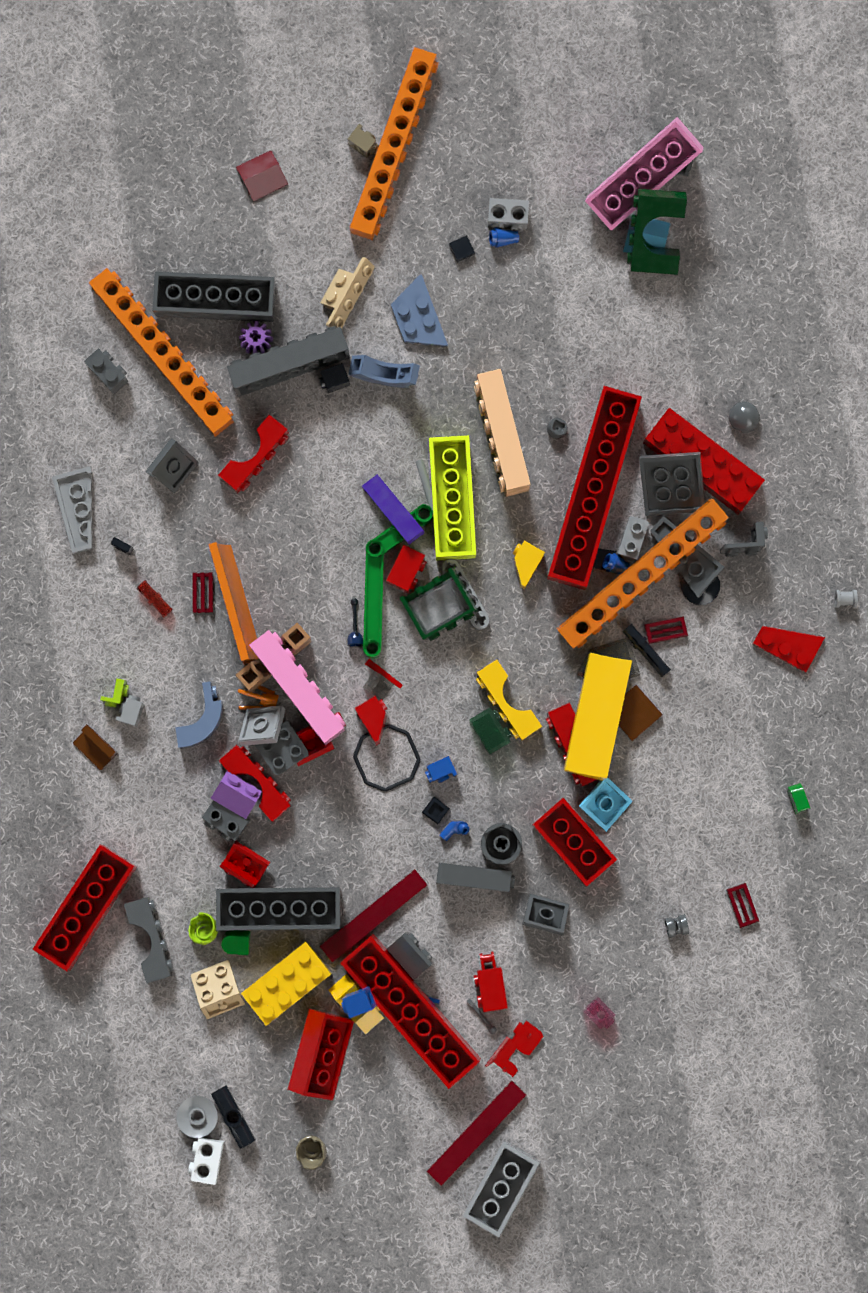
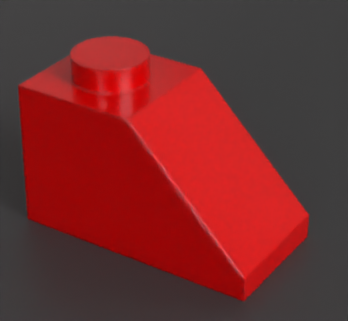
[354,696,387,746]

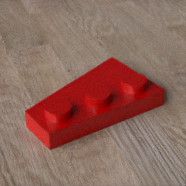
[752,626,825,673]

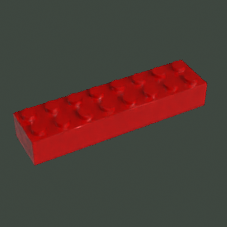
[340,934,481,1089]

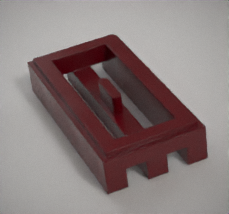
[192,572,213,613]
[644,616,688,644]
[726,883,760,928]

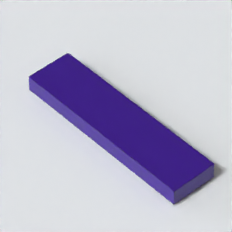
[362,474,425,545]

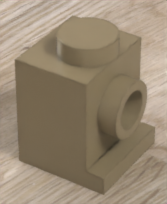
[348,123,379,158]

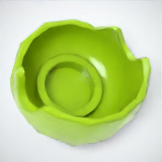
[188,912,219,945]

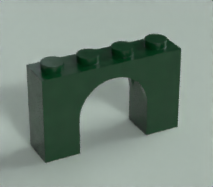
[627,189,687,275]

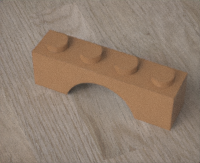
[236,623,311,692]

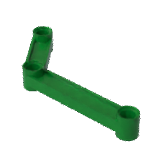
[363,504,433,659]

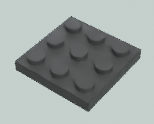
[639,452,705,516]

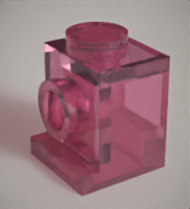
[583,997,615,1029]

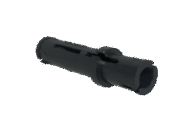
[622,624,671,678]

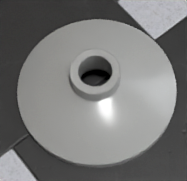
[176,1096,218,1138]

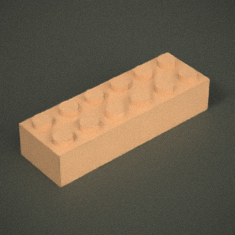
[474,369,530,497]

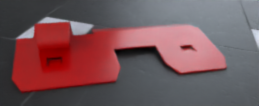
[485,1020,544,1077]

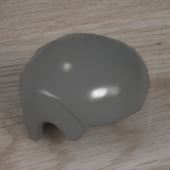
[729,401,760,433]

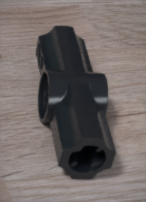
[211,1085,256,1149]

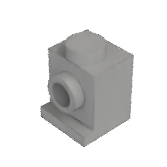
[115,695,144,727]

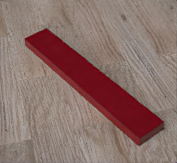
[319,869,427,962]
[426,1080,527,1186]

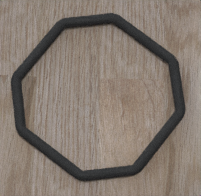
[353,724,420,792]

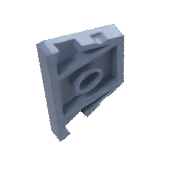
[391,275,448,347]

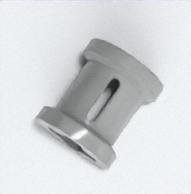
[834,589,858,608]

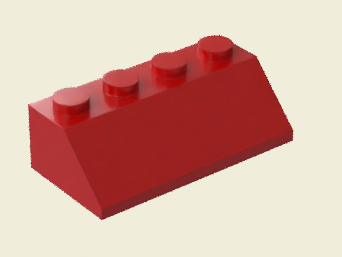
[287,1009,354,1101]

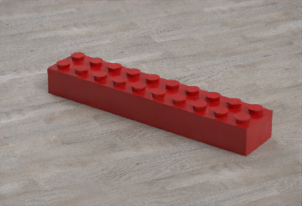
[547,386,642,590]

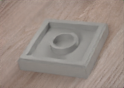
[238,705,286,746]

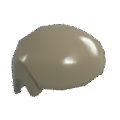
[296,1135,327,1170]

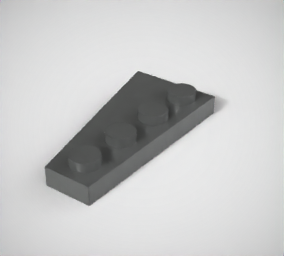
[650,516,725,598]

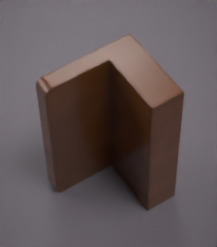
[73,724,118,770]

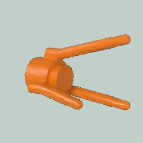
[237,686,279,710]

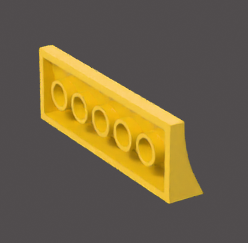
[563,653,632,781]

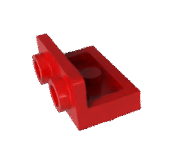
[220,841,271,888]

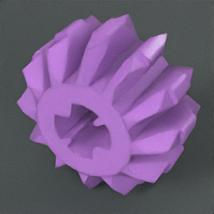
[239,321,273,354]

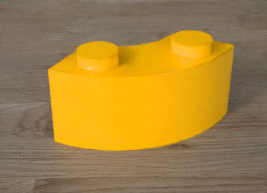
[328,974,384,1034]

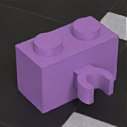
[210,771,262,819]

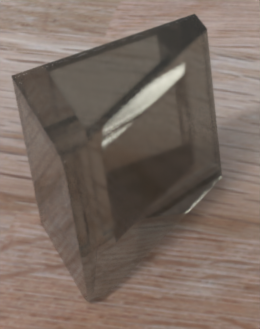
[363,671,394,700]

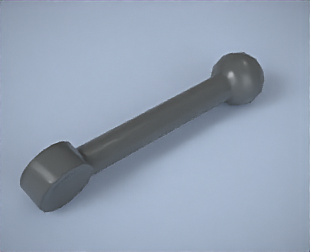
[467,998,497,1034]

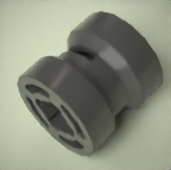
[664,914,689,938]

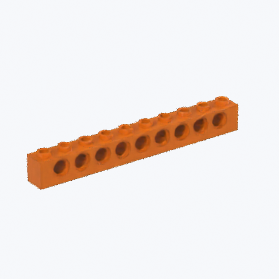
[350,47,439,240]
[88,268,233,437]
[556,499,729,649]

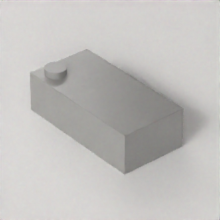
[463,1141,541,1237]

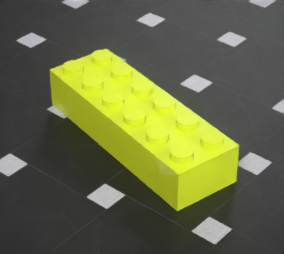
[429,435,476,561]

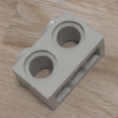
[488,198,529,232]
[617,516,649,563]

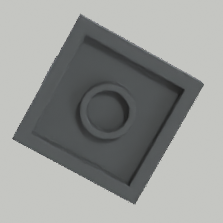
[145,438,199,493]

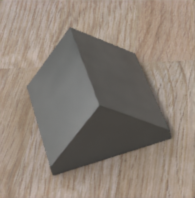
[522,894,569,936]

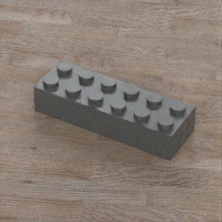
[152,272,276,322]
[227,326,350,397]
[216,887,341,930]

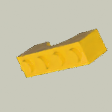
[476,659,542,741]

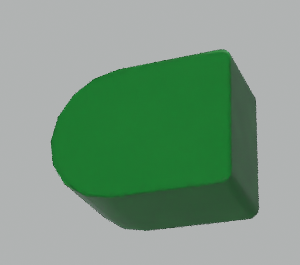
[787,783,810,814]
[221,930,251,955]

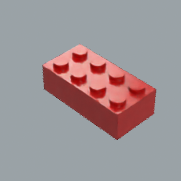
[532,798,618,887]

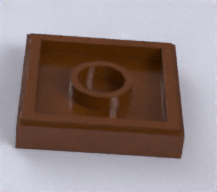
[618,685,663,741]

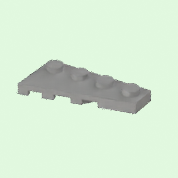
[52,466,93,554]

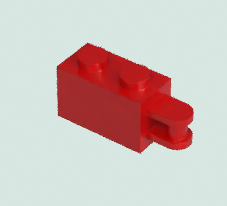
[473,951,508,1012]

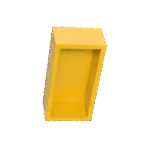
[241,941,332,1026]

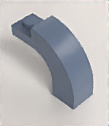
[348,355,420,388]
[175,682,223,749]

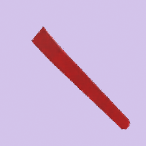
[365,659,403,689]

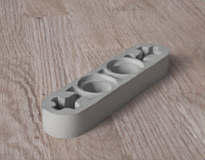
[442,559,489,630]

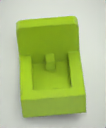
[100,678,129,708]

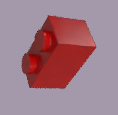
[386,545,427,593]

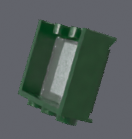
[400,567,478,642]

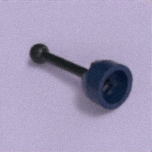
[347,598,363,647]

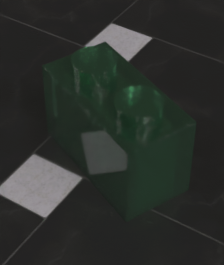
[469,707,512,756]

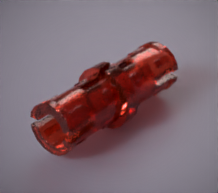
[136,580,173,618]

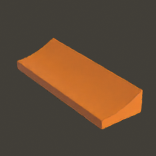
[208,542,258,665]

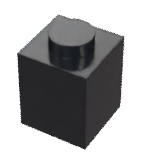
[318,363,350,393]

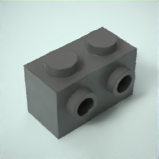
[84,348,128,395]
[202,800,250,842]

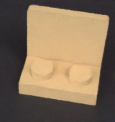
[191,960,245,1019]

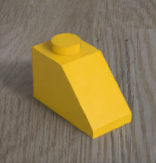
[512,540,545,589]

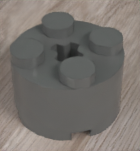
[481,823,522,865]

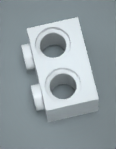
[188,1137,224,1185]

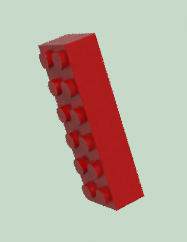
[643,408,765,515]
[32,844,138,972]

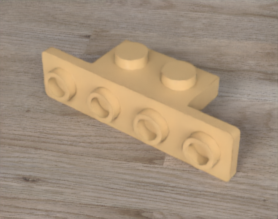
[320,257,375,329]

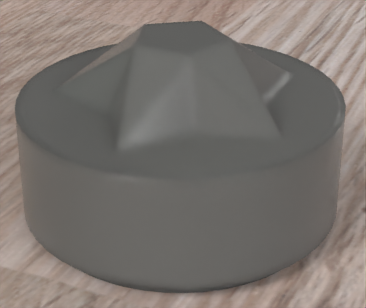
[547,418,568,439]

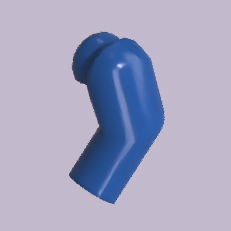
[439,821,470,842]

